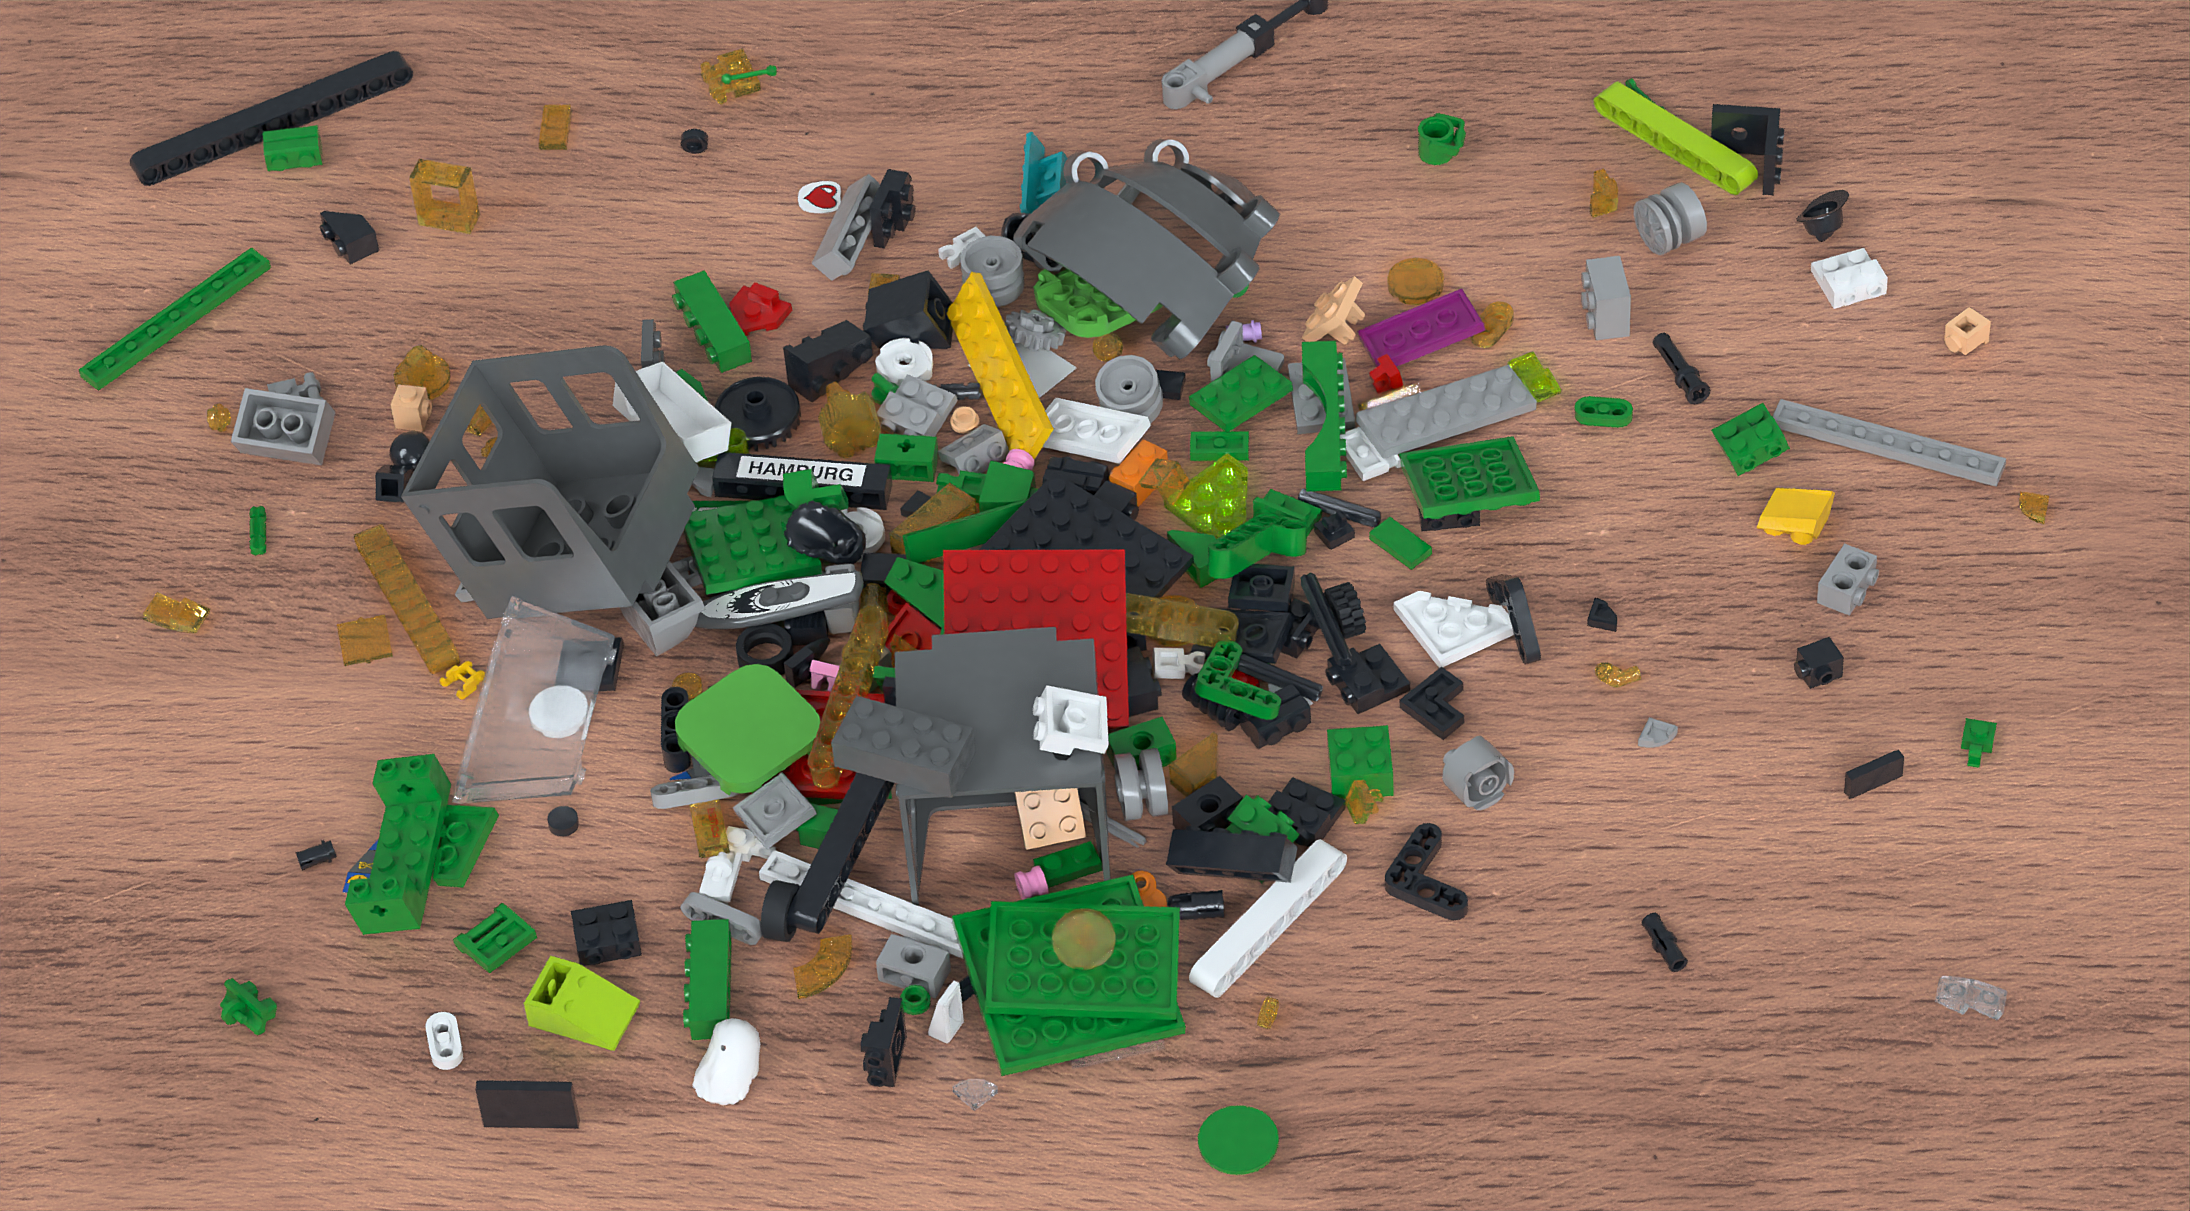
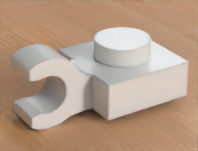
[718,826,776,862]

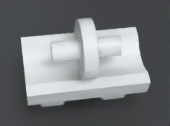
[699,849,743,905]

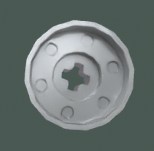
[1634,182,1707,255]

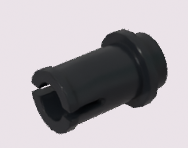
[295,839,337,871]

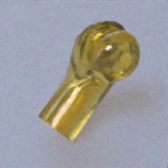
[1595,662,1641,688]

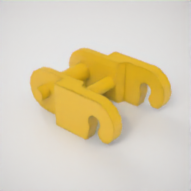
[439,661,485,700]

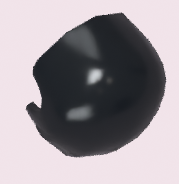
[389,431,430,472]

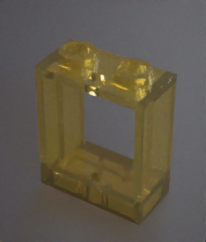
[409,159,480,234]

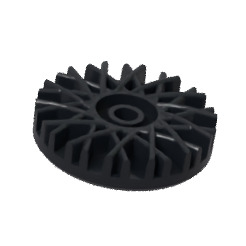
[714,377,801,451]

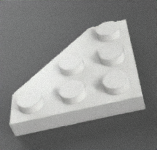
[1394,591,1514,668]

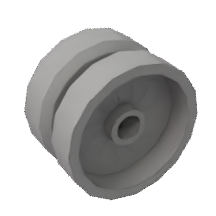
[960,236,1025,307]
[1095,355,1163,424]
[1114,748,1168,821]

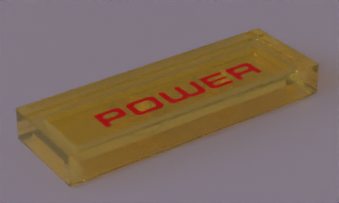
[689,799,730,858]

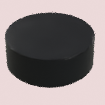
[681,129,708,154]
[547,806,579,837]

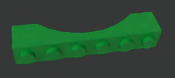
[1302,341,1347,492]

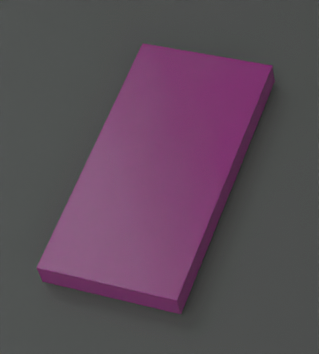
[1357,288,1485,367]

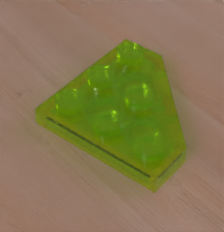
[1164,453,1248,539]

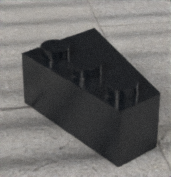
[783,320,873,403]

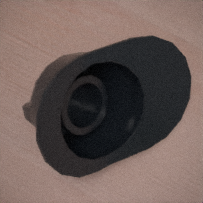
[1796,190,1849,242]

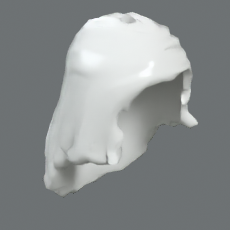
[692,1018,760,1106]

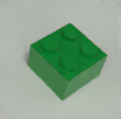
[1327,725,1394,799]

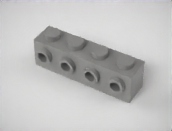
[811,174,880,281]

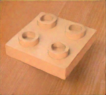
[1302,276,1365,344]
[1014,788,1086,850]

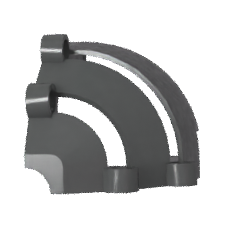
[1013,139,1280,359]

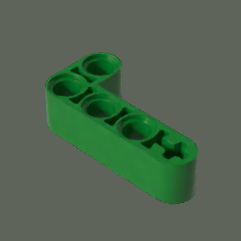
[1208,513,1307,579]

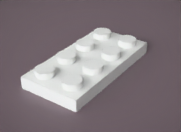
[1043,398,1151,464]

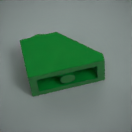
[1167,530,1217,588]

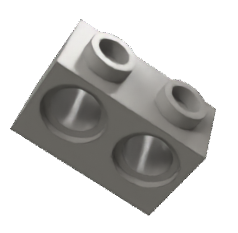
[1817,543,1879,616]

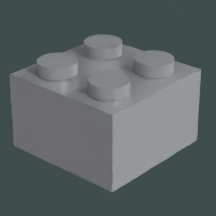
[1581,256,1631,340]

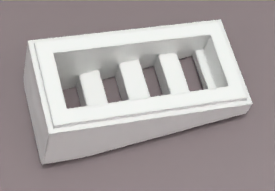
[928,981,964,1044]

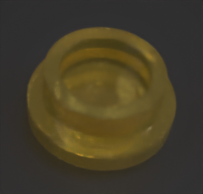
[207,403,231,432]

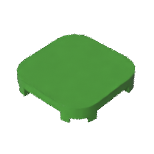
[1033,269,1163,338]
[675,664,822,796]

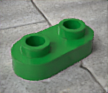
[1574,396,1633,428]

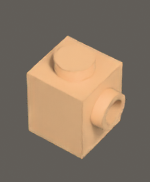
[391,384,432,432]

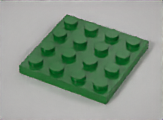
[1399,436,1540,519]
[683,495,822,595]

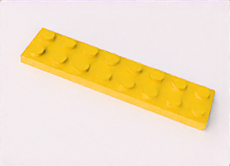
[946,272,1054,460]

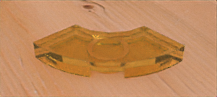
[793,934,853,999]

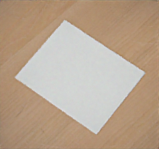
[968,339,1076,398]

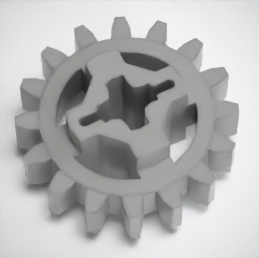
[1005,310,1066,351]

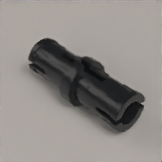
[1641,913,1688,972]

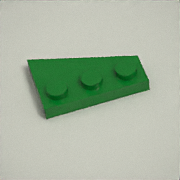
[884,557,944,628]
[433,805,499,888]

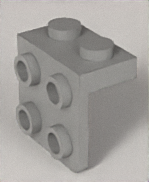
[1207,321,1284,382]

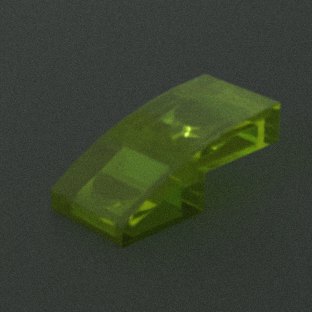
[1507,351,1562,403]

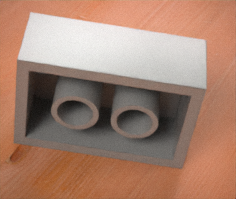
[231,388,336,466]

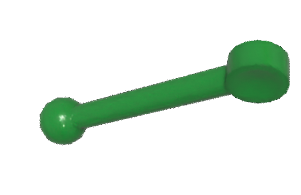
[721,65,777,84]
[1625,78,1665,109]

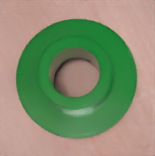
[900,985,931,1015]

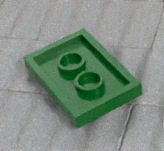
[1189,355,1293,433]

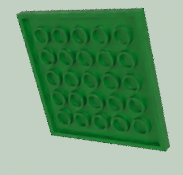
[952,875,1186,1076]

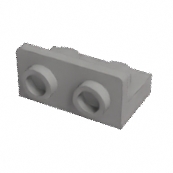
[938,424,1009,474]

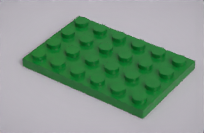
[985,901,1180,1020]

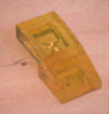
[143,592,210,633]

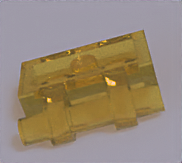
[700,48,761,104]

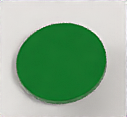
[1198,1105,1279,1175]

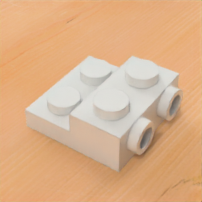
[1811,248,1888,309]
[1033,685,1108,755]

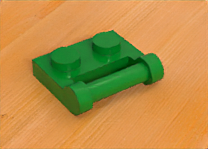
[453,903,537,974]

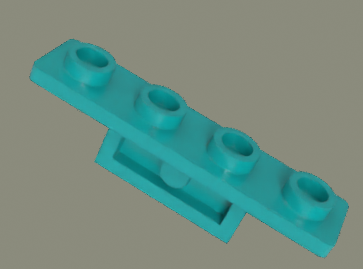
[1020,131,1068,213]

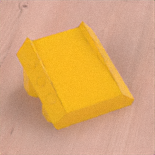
[1757,487,1835,545]

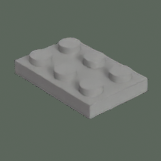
[1288,358,1355,434]

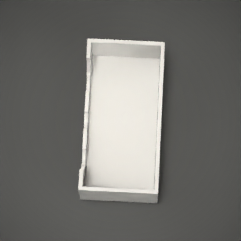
[613,362,731,462]

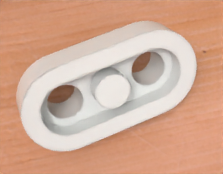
[426,1012,463,1070]

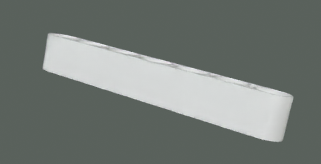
[1189,839,1347,998]

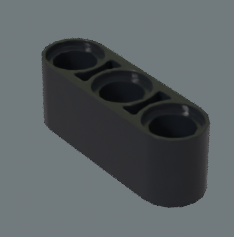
[661,687,691,773]

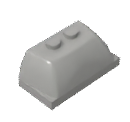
[620,561,706,656]

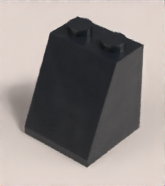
[863,270,953,349]

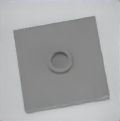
[733,772,817,849]

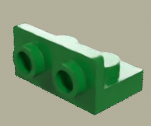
[1253,489,1322,537]

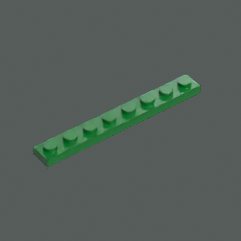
[78,247,271,391]

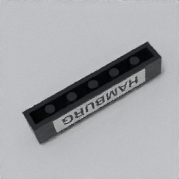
[712,452,893,510]

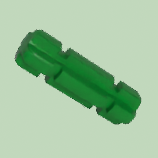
[249,506,266,556]

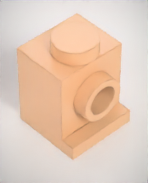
[1944,307,1991,355]

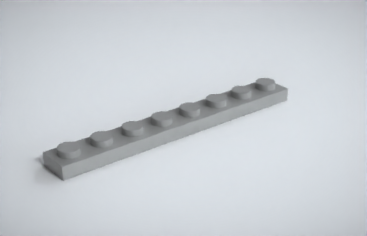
[1773,399,2006,487]

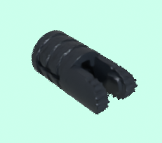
[1167,890,1225,920]

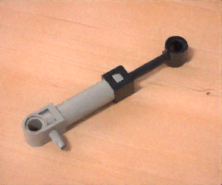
[1162,0,1328,109]

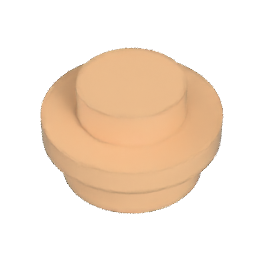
[950,407,979,434]

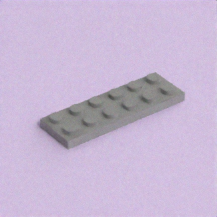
[1356,365,1537,458]

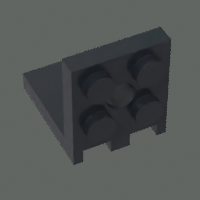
[1711,104,1785,196]

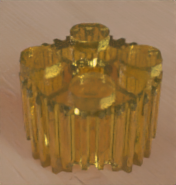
[818,391,881,458]

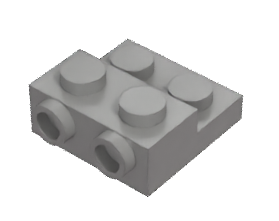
[875,374,958,437]

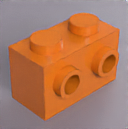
[1109,439,1169,507]

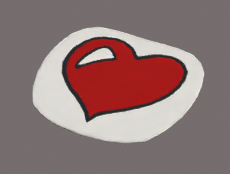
[798,181,841,213]

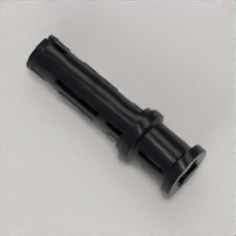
[1653,333,1711,405]

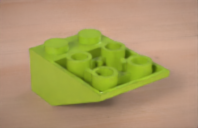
[524,956,640,1051]

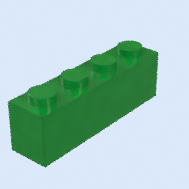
[672,270,752,373]
[683,919,732,1040]

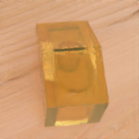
[1169,732,1219,797]

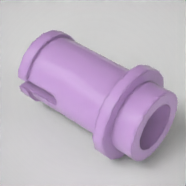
[1226,320,1262,343]

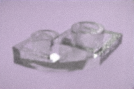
[1935,976,2008,1021]

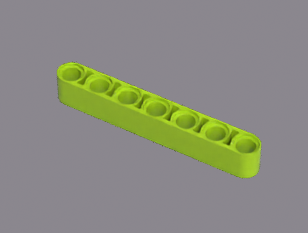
[1594,82,1758,195]

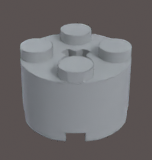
[1442,736,1514,810]

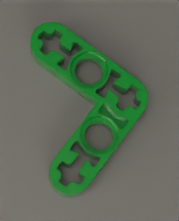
[1195,640,1281,720]

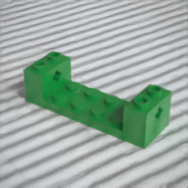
[345,754,452,935]

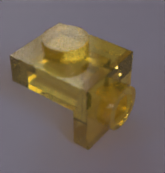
[1590,168,1618,218]

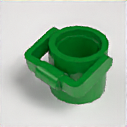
[1418,113,1466,165]

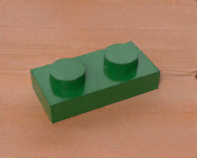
[1190,431,1249,461]
[1033,841,1102,888]

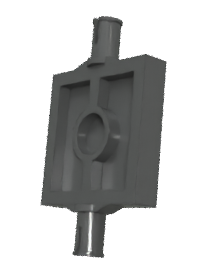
[641,319,665,368]

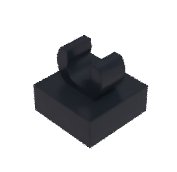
[1314,510,1355,550]

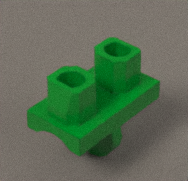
[220,978,277,1036]

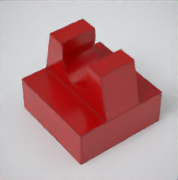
[1369,354,1405,395]

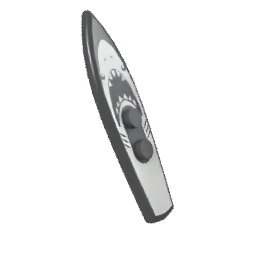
[695,571,863,630]

